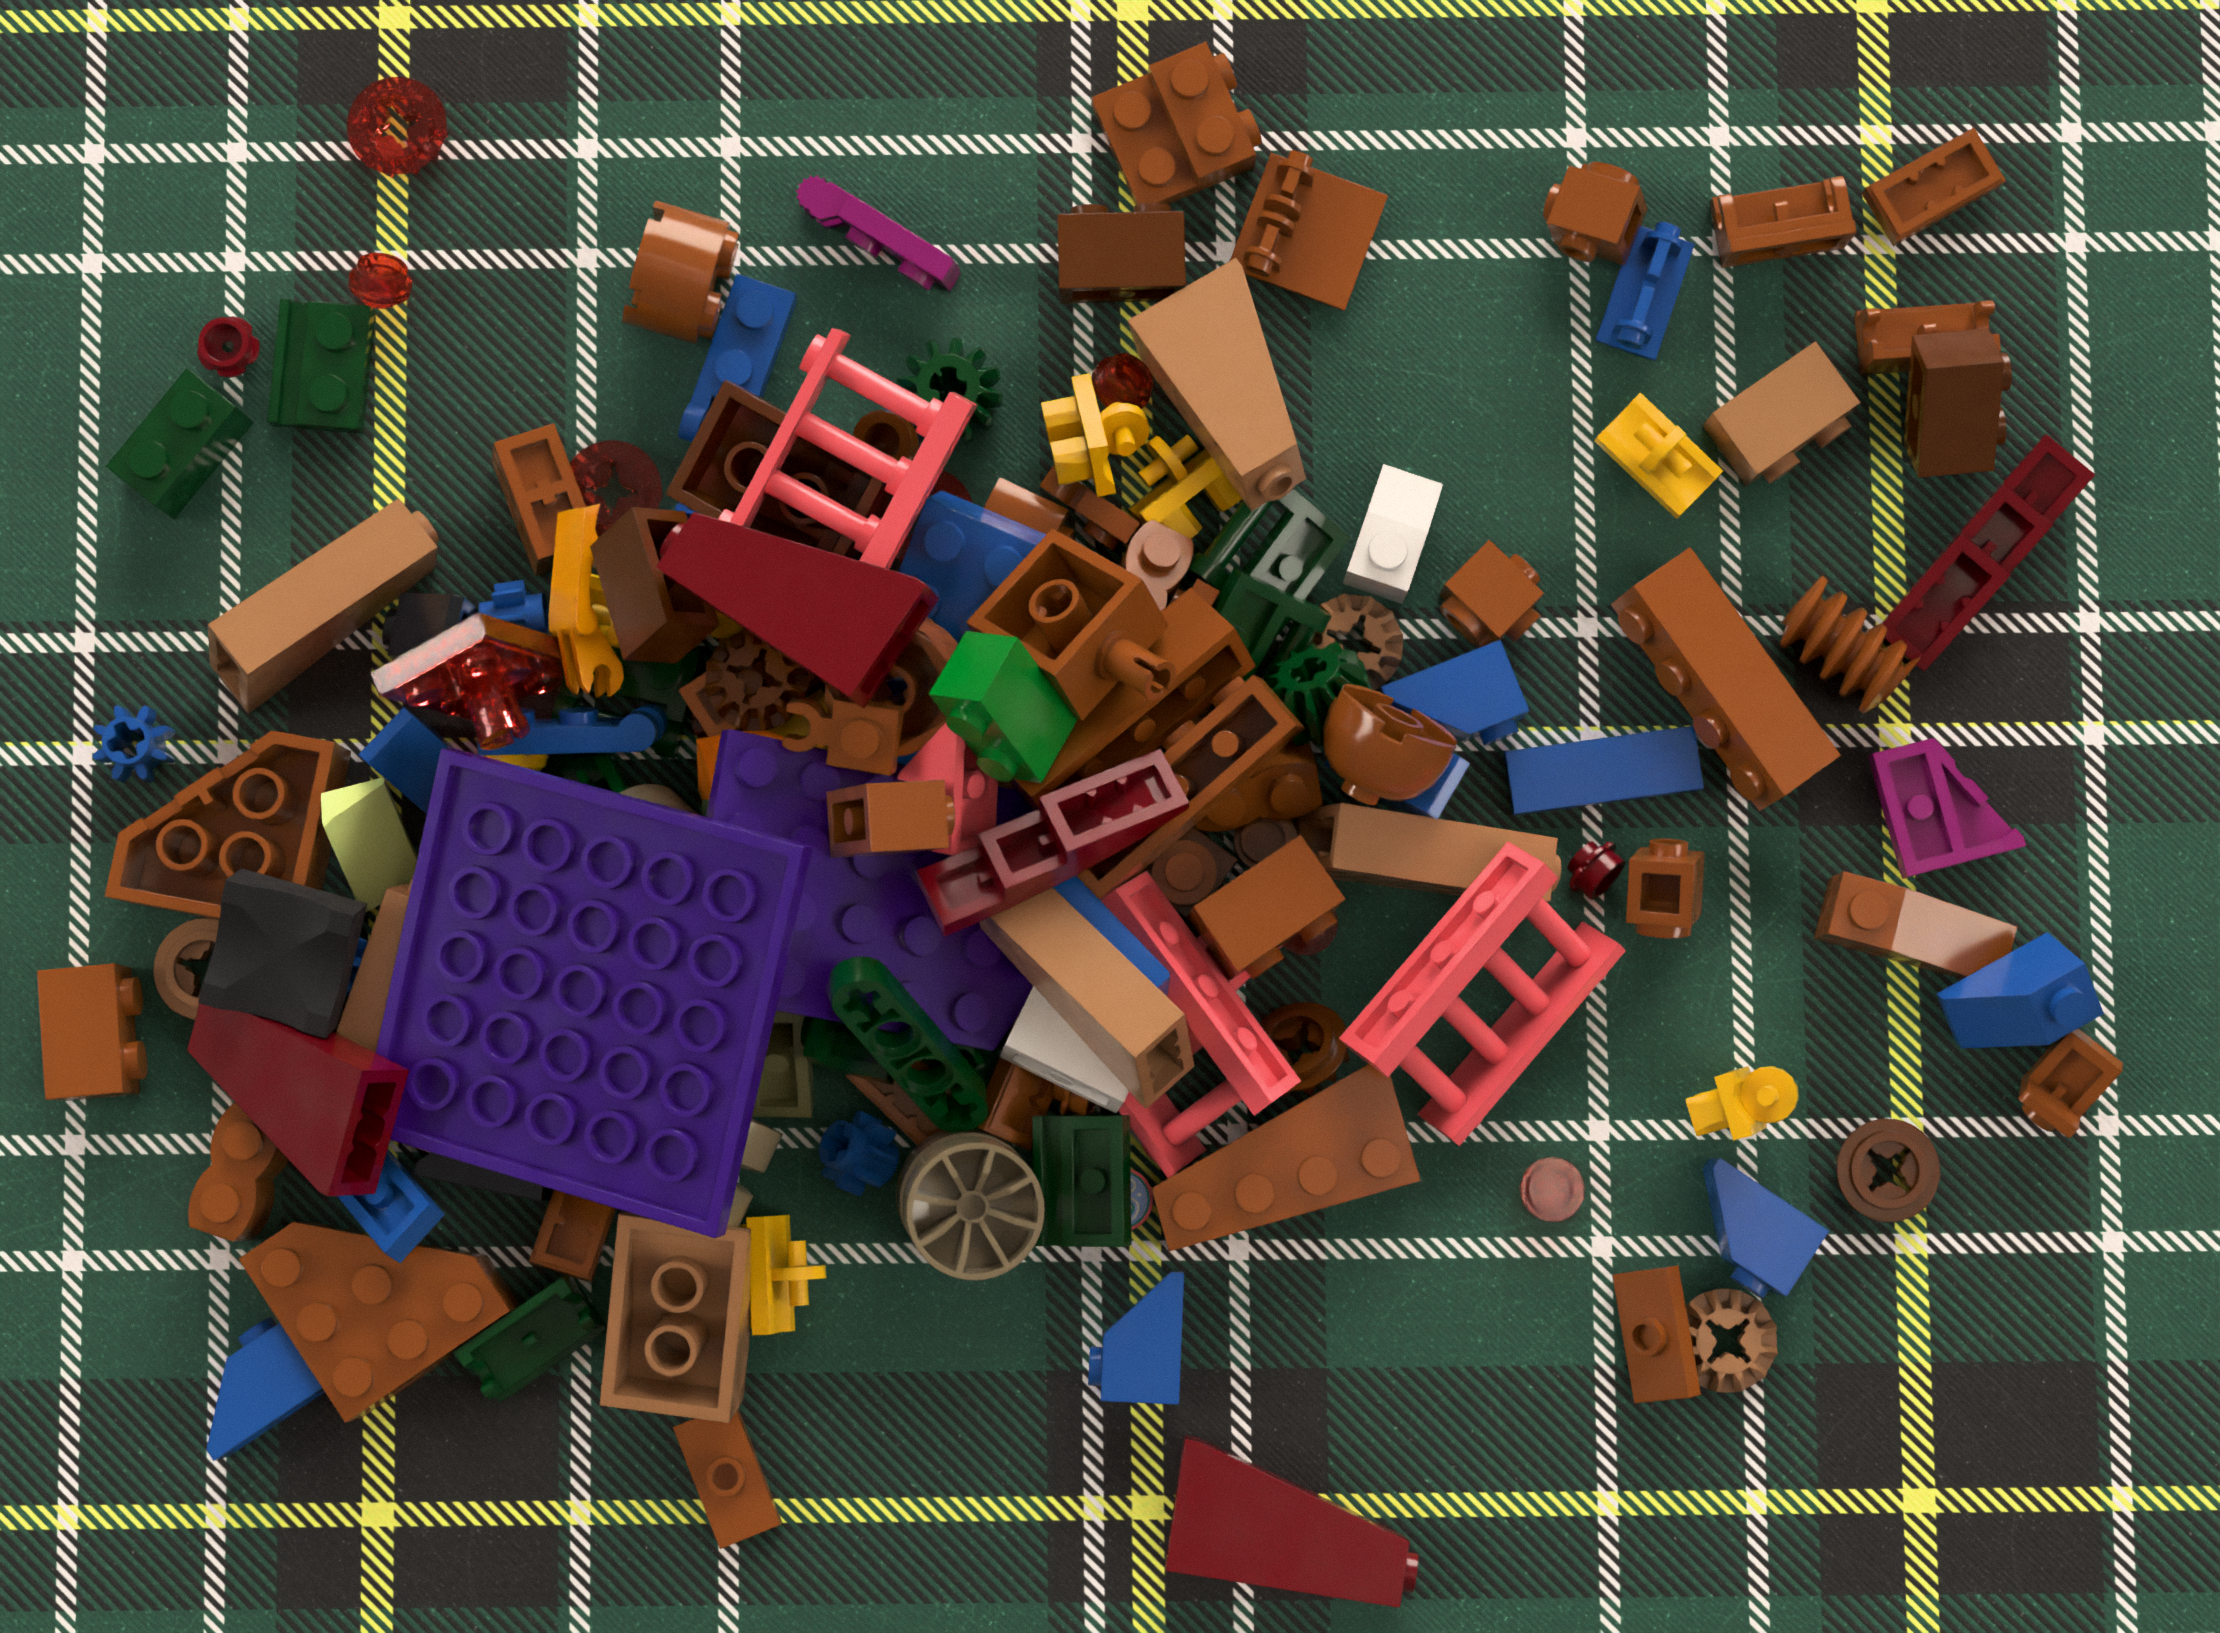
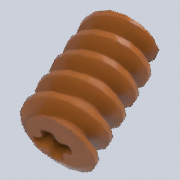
[1779,574,1921,714]

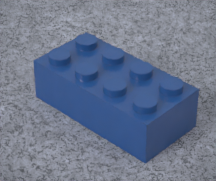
[887,490,1046,766]

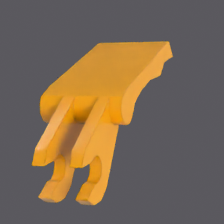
[548,504,624,698]

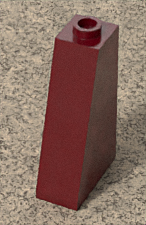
[656,512,939,709]
[187,1004,409,1196]
[1165,1435,1418,1608]

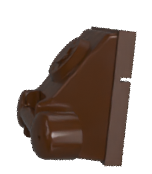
[665,380,919,560]

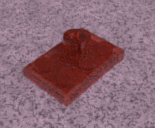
[371,612,564,750]

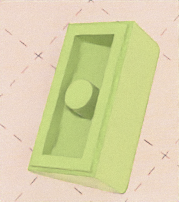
[321,777,418,912]

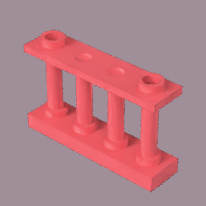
[718,328,977,570]
[1339,842,1626,1146]
[1101,871,1301,1178]

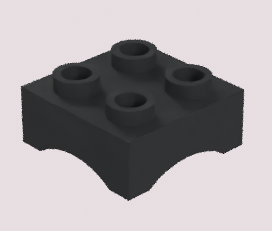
[198,868,367,1039]

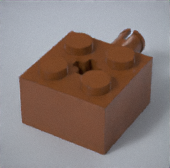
[966,528,1176,721]

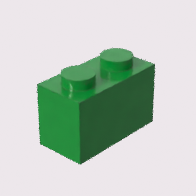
[929,631,1077,783]

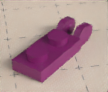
[796,175,961,292]

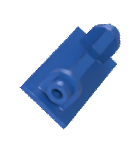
[1595,222,1695,361]

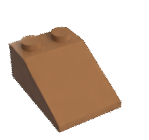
[600,1211,751,1423]

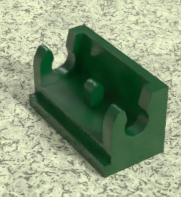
[454,1276,607,1403]

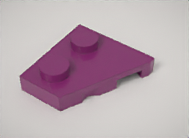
[1867,738,2026,879]

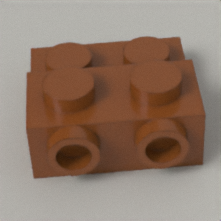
[1091,42,1262,205]

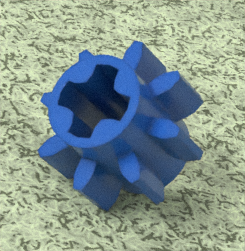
[479,580,552,663]
[92,705,176,783]
[819,1110,899,1197]

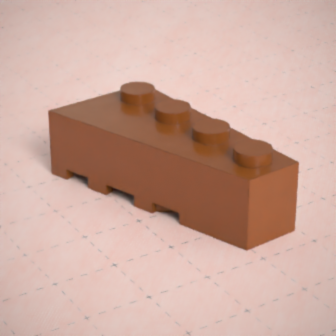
[1151,1064,1421,1252]

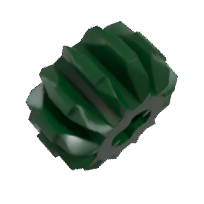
[896,337,1003,444]
[1264,642,1372,747]

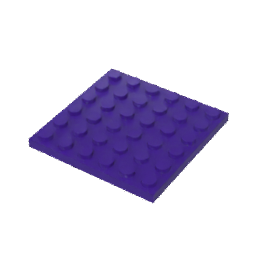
[376,748,813,1238]

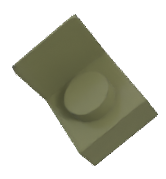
[752,1011,815,1118]

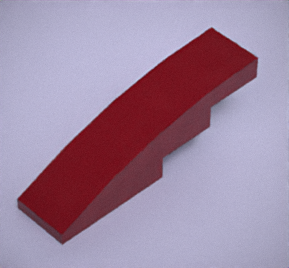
[1882,433,2095,672]
[917,749,1189,937]

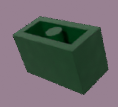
[105,368,254,519]

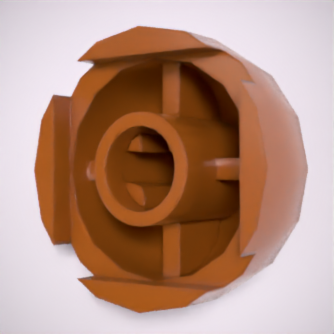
[1323,684,1457,806]

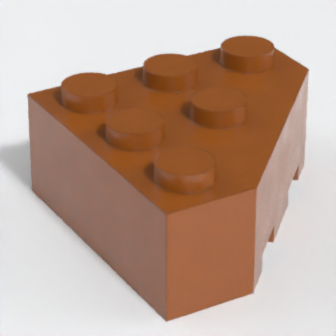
[104,730,351,920]
[239,1221,521,1423]

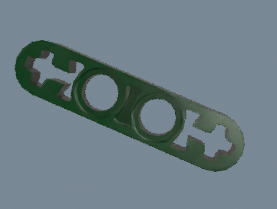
[829,957,988,1132]

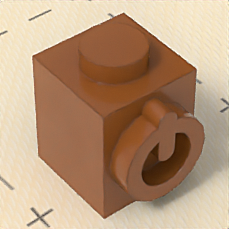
[1543,162,1648,265]
[1439,540,1544,648]
[1626,838,1705,938]

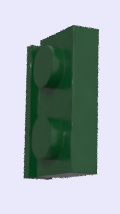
[267,299,376,434]
[1032,1115,1132,1247]

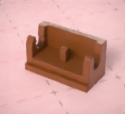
[1710,176,1857,268]
[1854,300,2001,375]
[491,423,586,577]

